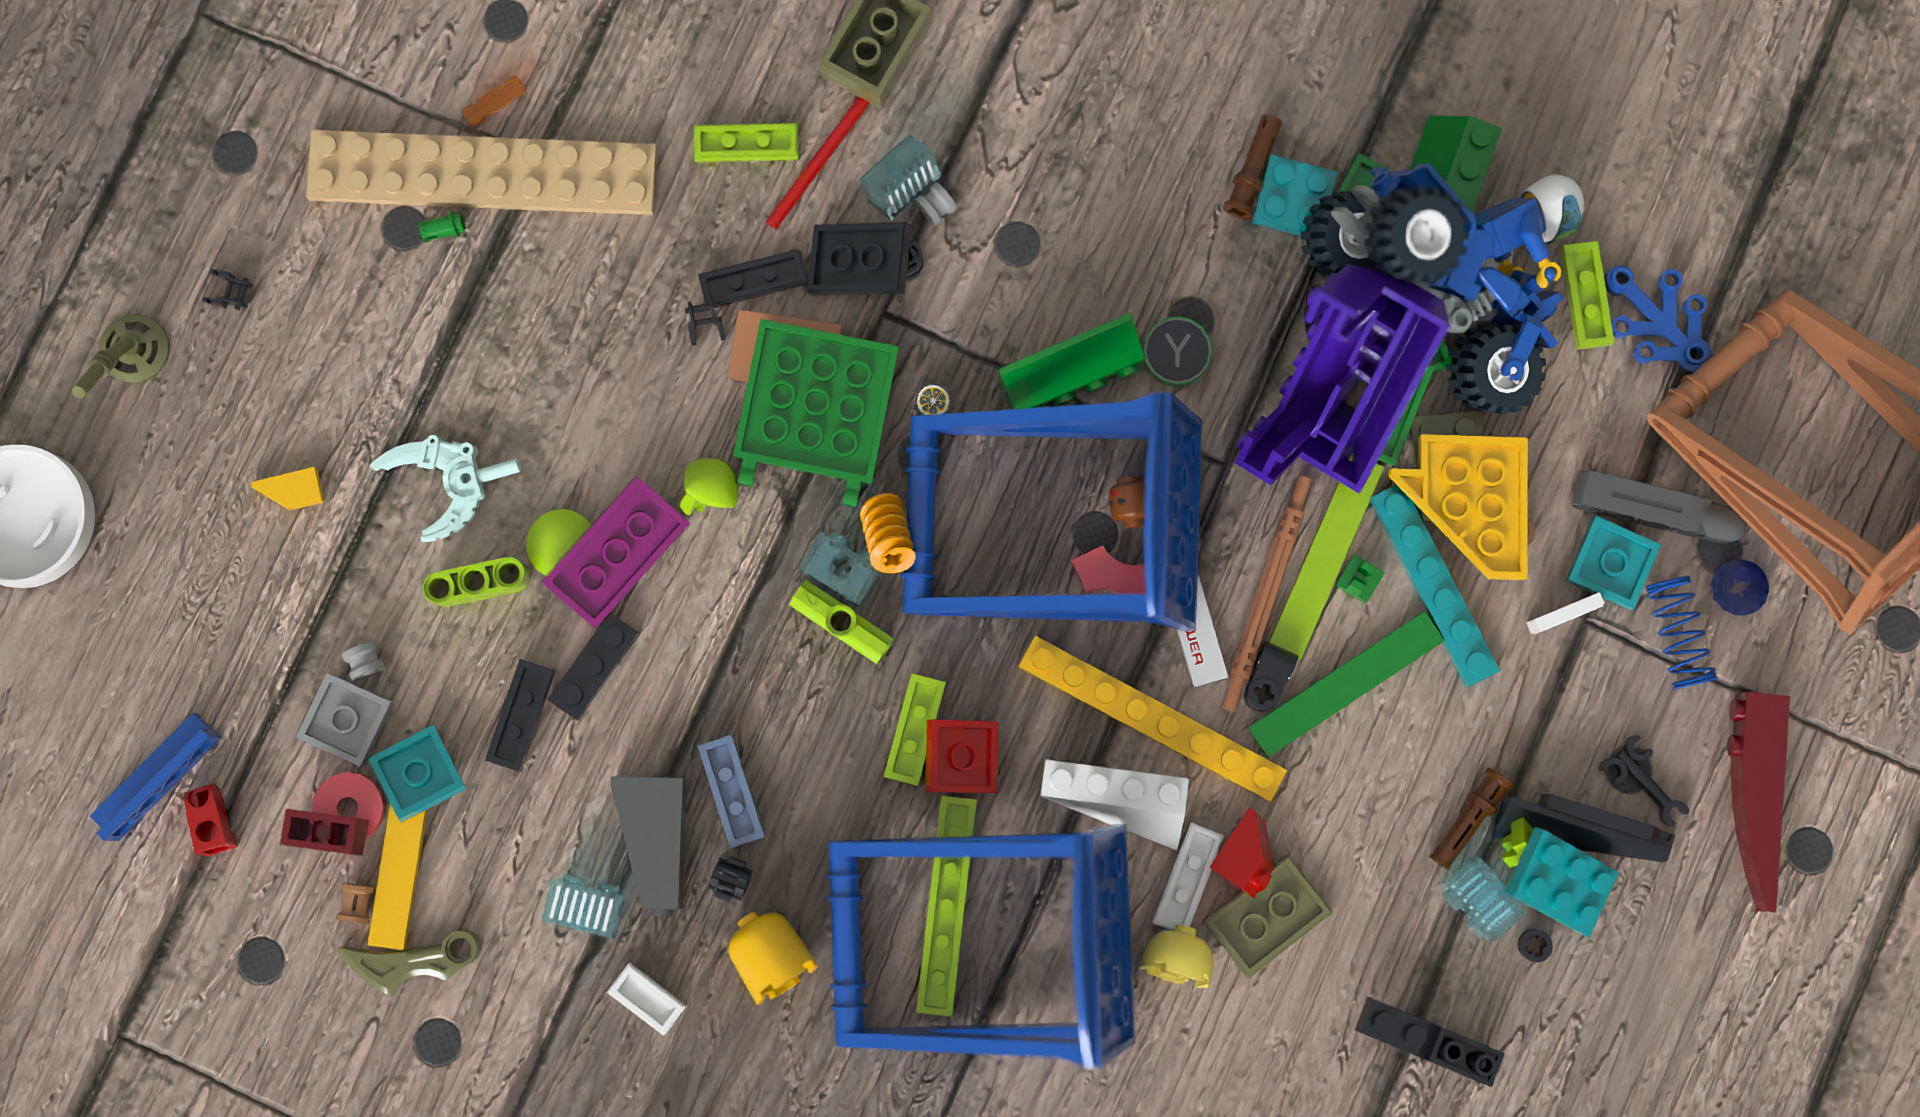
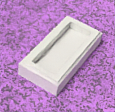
[1526,592,1605,634]
[607,962,687,1036]

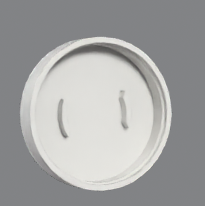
[0,444,95,588]

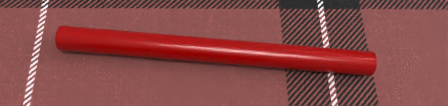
[766,97,870,230]

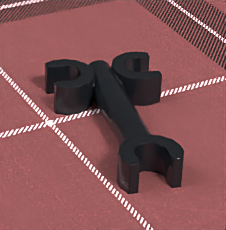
[1598,735,1690,827]

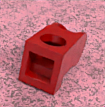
[184,783,238,857]

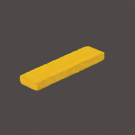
[368,804,428,950]

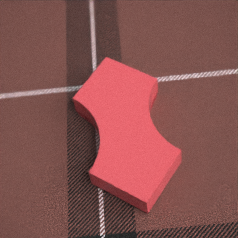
[1071,545,1146,594]

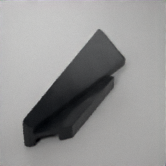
[1493,794,1675,862]

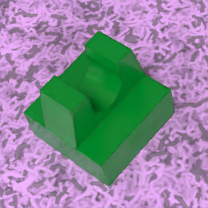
[1334,554,1385,604]

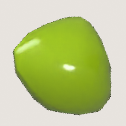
[679,457,739,515]

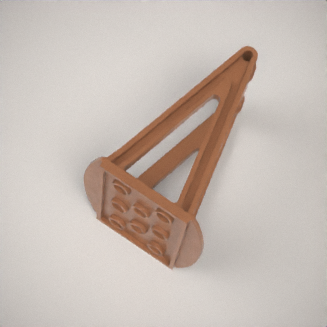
[1647,290,1920,635]

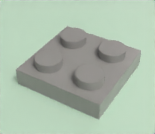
[295,673,394,767]

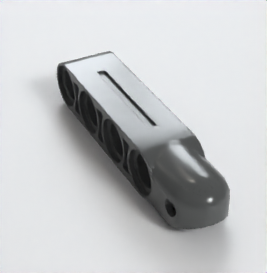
[1571,470,1747,543]

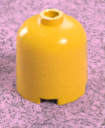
[728,912,819,1006]

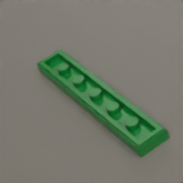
[1247,611,1445,758]

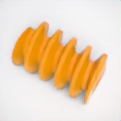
[860,493,916,574]

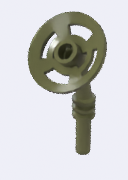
[72,314,170,398]

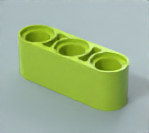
[422,557,531,607]

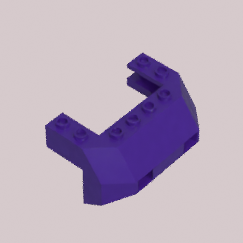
[1235,265,1450,494]

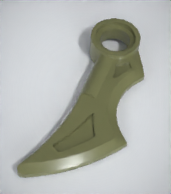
[338,929,481,996]

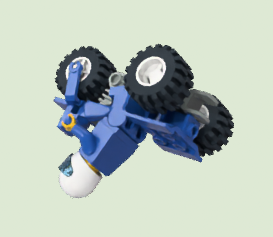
[1300,164,1584,414]

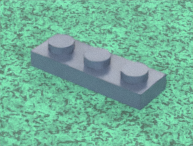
[698,735,766,848]

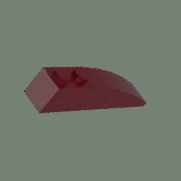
[1727,692,1790,913]

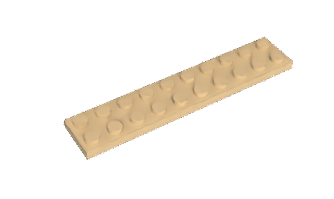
[306,130,658,215]

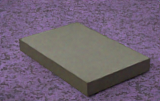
[1203,855,1333,979]

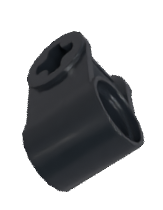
[1244,641,1299,712]

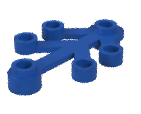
[1604,265,1712,373]

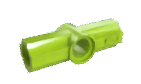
[789,580,894,665]

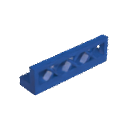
[90,713,222,841]

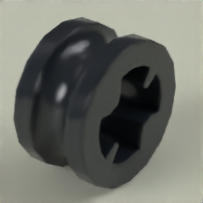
[1517,929,1553,962]

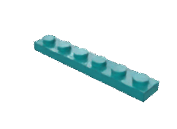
[1370,485,1500,688]

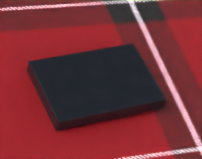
[807,222,912,295]

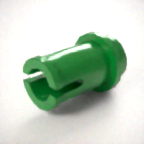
[419,210,466,243]

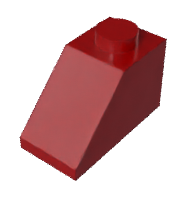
[1209,808,1274,898]

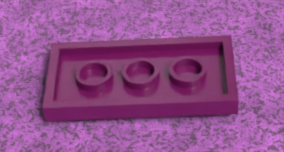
[541,475,690,629]

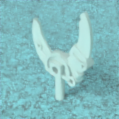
[370,435,521,542]

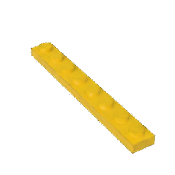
[1018,636,1287,802]

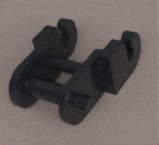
[202,269,253,310]
[685,297,726,346]

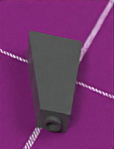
[611,776,687,916]

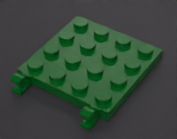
[733,319,899,508]

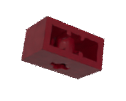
[279,809,369,856]

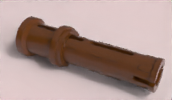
[1223,114,1282,220]
[1429,767,1515,871]

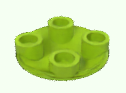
[526,509,591,575]

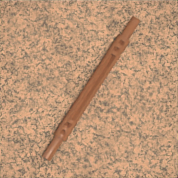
[1222,475,1312,713]

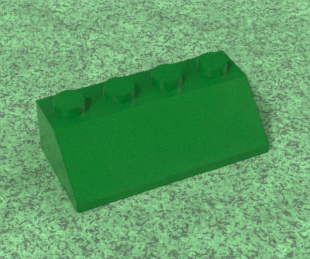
[1409,115,1502,213]
[998,313,1145,410]

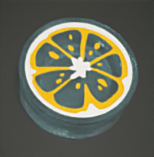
[916,384,951,415]

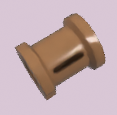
[336,883,375,923]

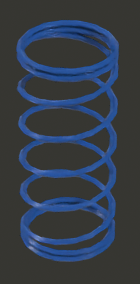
[1645,576,1718,690]

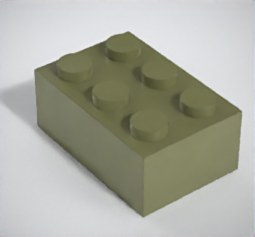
[819,0,932,109]

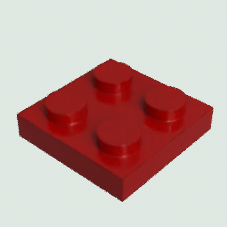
[926,719,998,793]

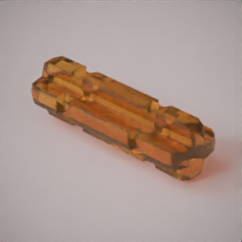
[461,76,526,126]

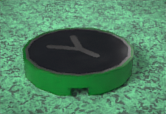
[1142,316,1213,387]

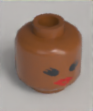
[1109,476,1146,529]

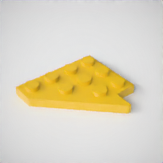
[1388,434,1528,580]

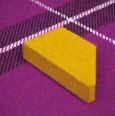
[251,467,325,511]

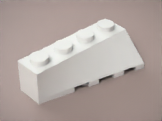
[1040,760,1189,851]

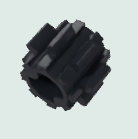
[708,856,753,902]

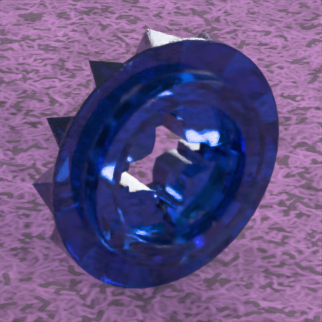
[1710,559,1769,616]

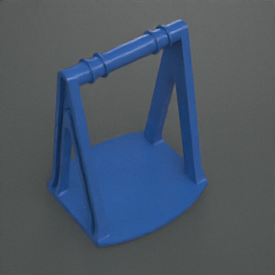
[900,392,1202,631]
[826,824,1135,1068]

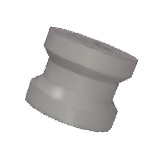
[914,182,957,227]
[342,641,386,681]

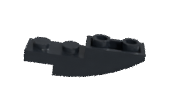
[1355,996,1505,1087]

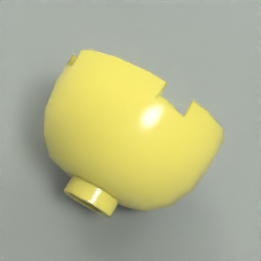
[1139,925,1214,988]

